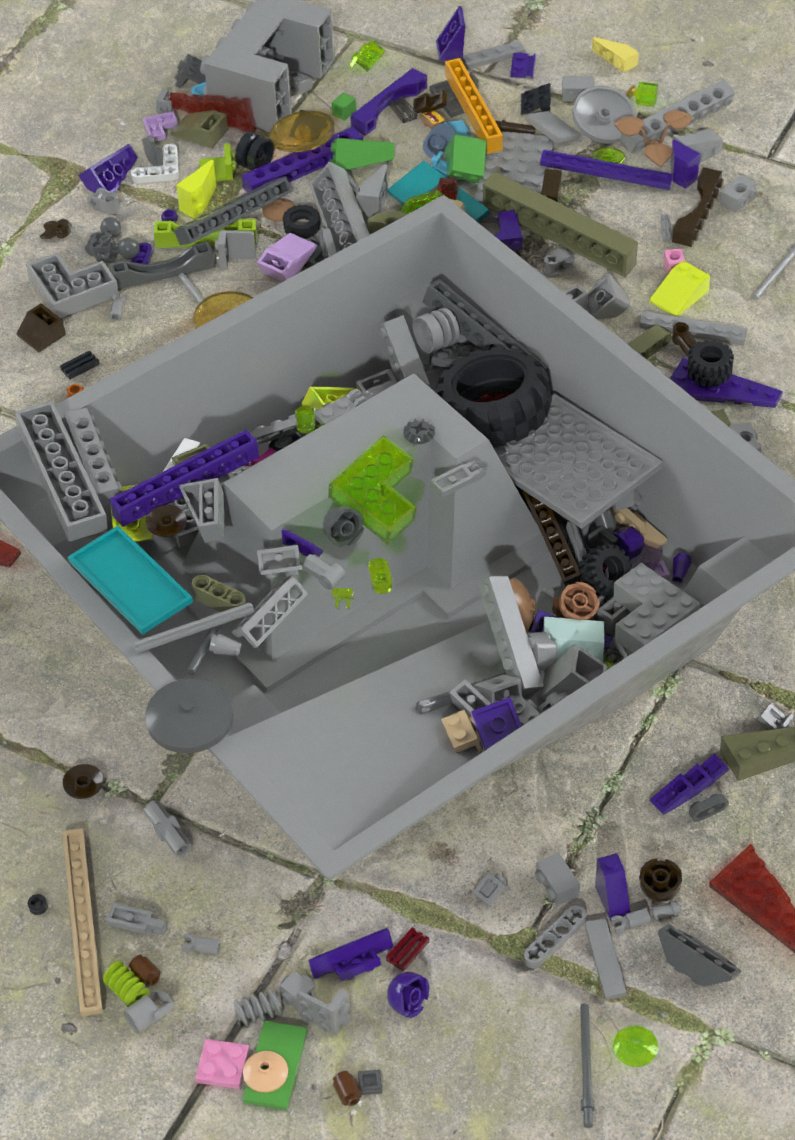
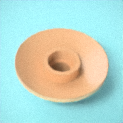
[243,1051,288,1093]

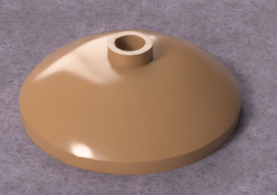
[509,578,536,633]

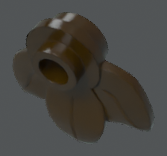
[40,219,70,239]

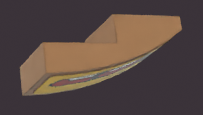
[419,111,447,130]

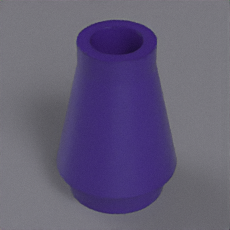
[672,553,692,583]

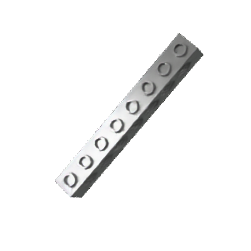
[620,79,735,153]

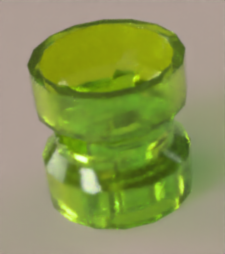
[295,406,316,433]

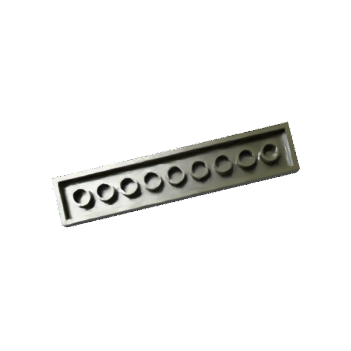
[483,171,638,278]

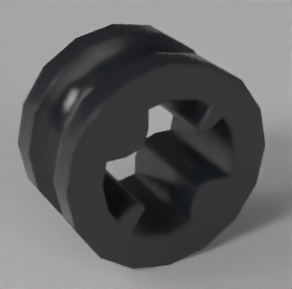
[27,894,48,915]

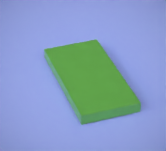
[243,1020,308,1111]

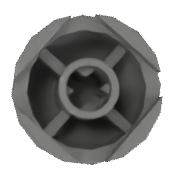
[323,505,364,547]

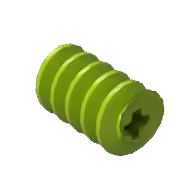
[103,960,150,1007]

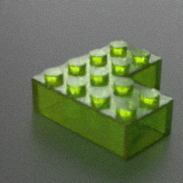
[328,435,417,545]

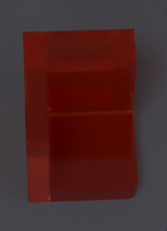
[436,178,459,200]

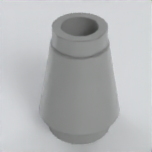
[209,634,242,656]

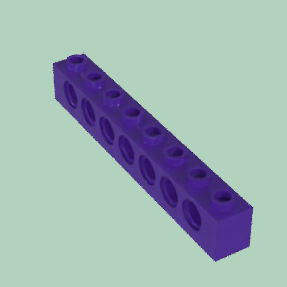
[241,127,364,193]
[110,429,259,527]

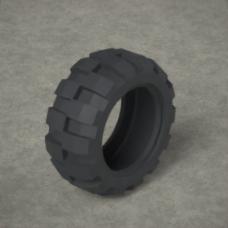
[435,347,552,447]

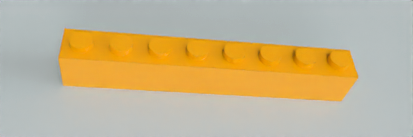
[445,58,503,154]

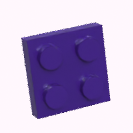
[470,697,522,750]

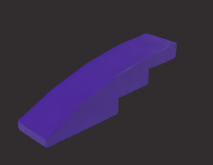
[650,754,729,815]

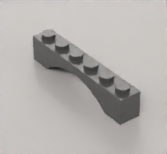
[109,241,215,289]

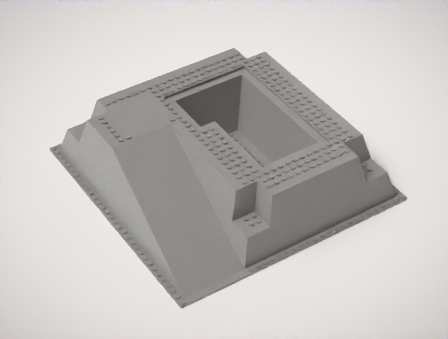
[0,196,795,880]

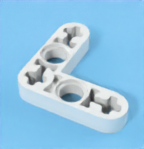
[131,144,179,183]

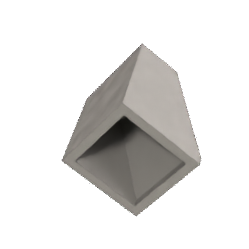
[540,645,607,701]

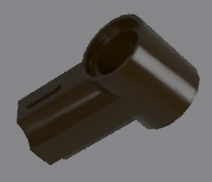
[672,322,697,356]

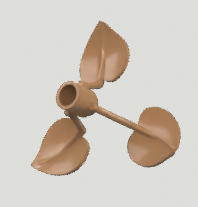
[614,110,692,168]

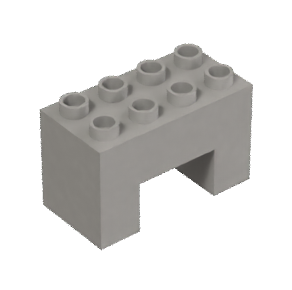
[200,0,335,134]

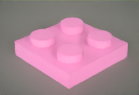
[195,1039,250,1089]

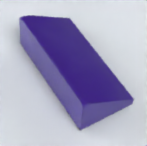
[281,528,323,557]

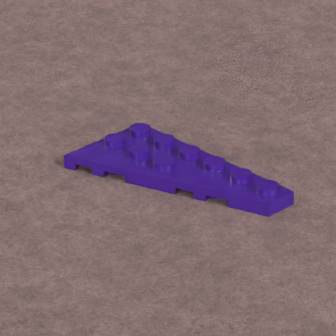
[670,358,783,408]

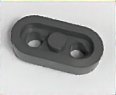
[689,793,729,822]

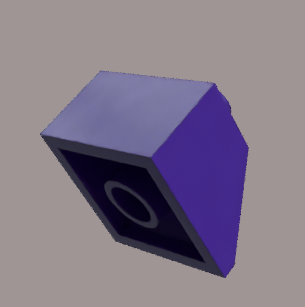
[670,139,700,189]

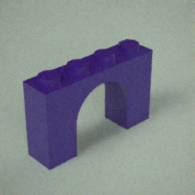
[494,210,523,251]

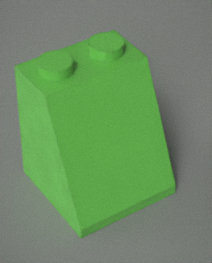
[445,134,486,183]

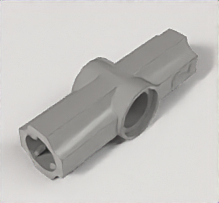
[144,800,191,856]

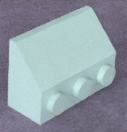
[543,617,604,663]

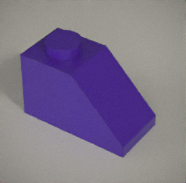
[612,527,644,561]

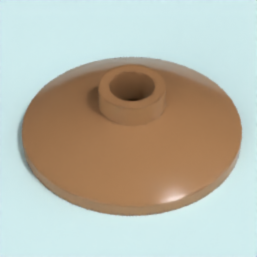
[262,198,295,221]

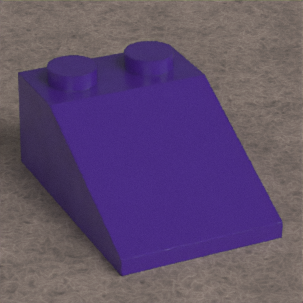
[436,5,465,62]

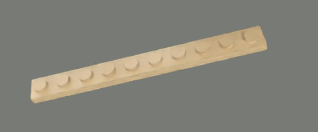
[62,828,103,1017]

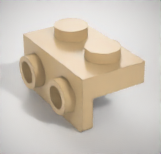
[441,710,482,753]

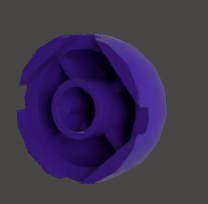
[387,972,430,1018]

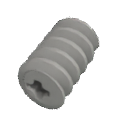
[233,989,282,1026]

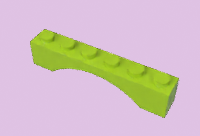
[154,219,257,248]

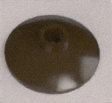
[146,505,187,537]
[62,764,104,799]

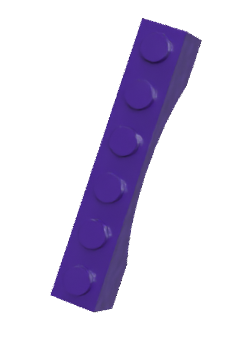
[350,68,427,136]

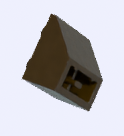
[16,303,66,352]

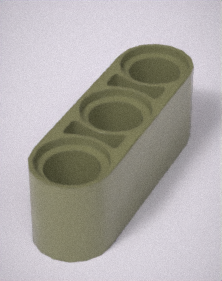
[628,325,672,360]
[192,575,246,619]

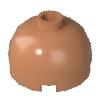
[559,582,600,620]

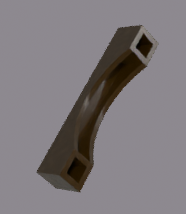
[672,167,724,247]

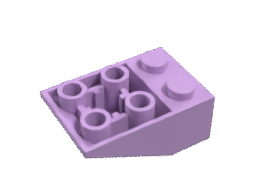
[257,233,317,282]

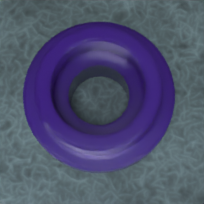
[161,209,178,223]

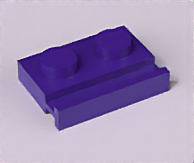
[510,53,536,79]

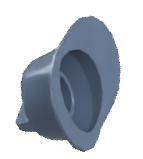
[423,123,456,158]

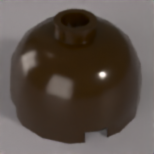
[639,858,682,902]

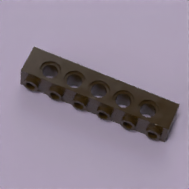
[522,490,584,587]

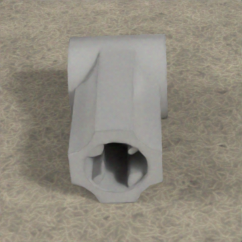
[303,554,346,590]

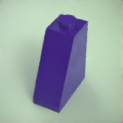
[595,853,630,922]

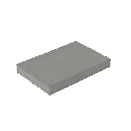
[525,111,581,143]

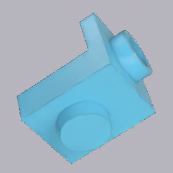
[430,151,449,179]

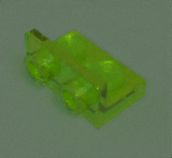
[350,40,386,72]

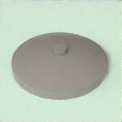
[572,86,637,144]

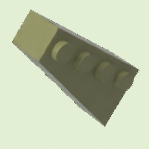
[720,727,795,781]

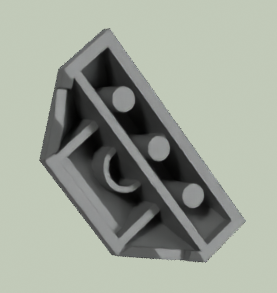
[658,924,742,987]

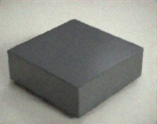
[358,1069,382,1095]

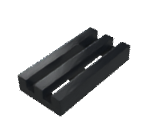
[60,350,100,380]

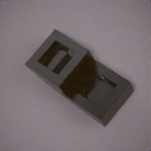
[413,90,446,114]

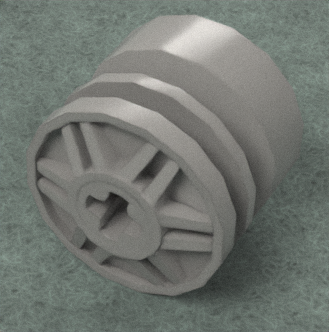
[412,308,460,354]

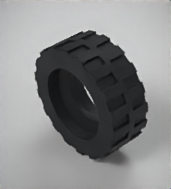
[283,205,320,239]

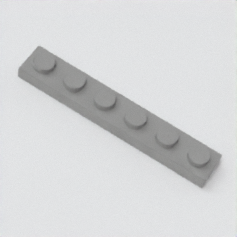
[640,311,747,345]

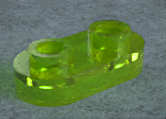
[368,558,393,594]

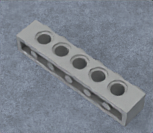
[64,407,122,507]

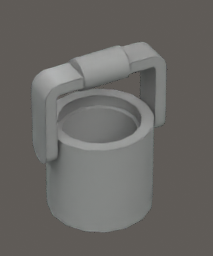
[123,990,175,1034]

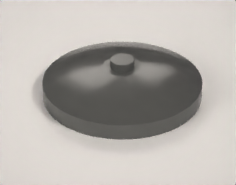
[145,678,233,753]

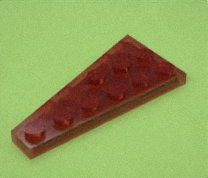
[168,92,257,133]
[709,844,795,953]

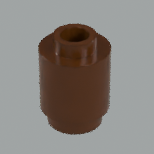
[129,955,161,987]
[333,1071,362,1106]

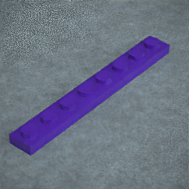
[540,149,673,190]

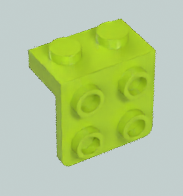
[199,143,236,181]

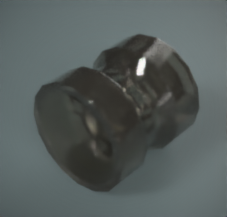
[602,648,623,669]

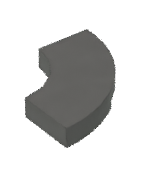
[142,136,163,166]

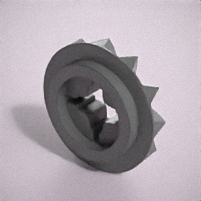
[403,419,435,444]

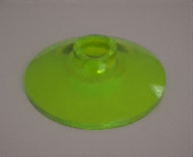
[592,148,625,164]
[613,1026,658,1067]

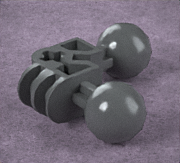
[85,217,140,262]

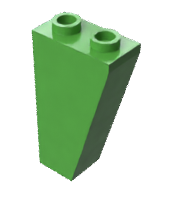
[330,138,395,170]

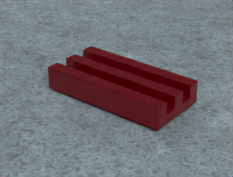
[386,927,430,972]

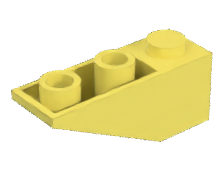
[592,37,639,72]

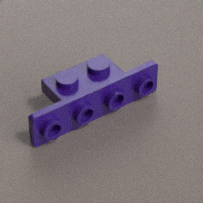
[308,928,393,981]

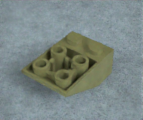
[170,110,228,148]

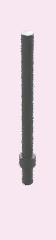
[580,1003,595,1128]

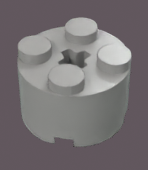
[527,632,557,673]

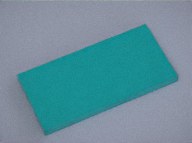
[387,161,490,223]
[68,526,193,635]

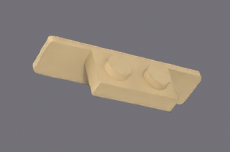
[610,506,667,552]

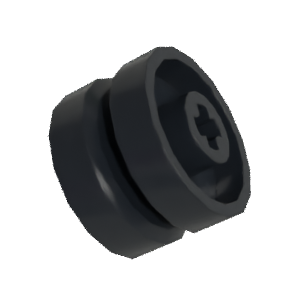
[235,131,274,170]

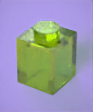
[633,82,658,107]

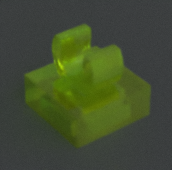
[332,588,354,609]

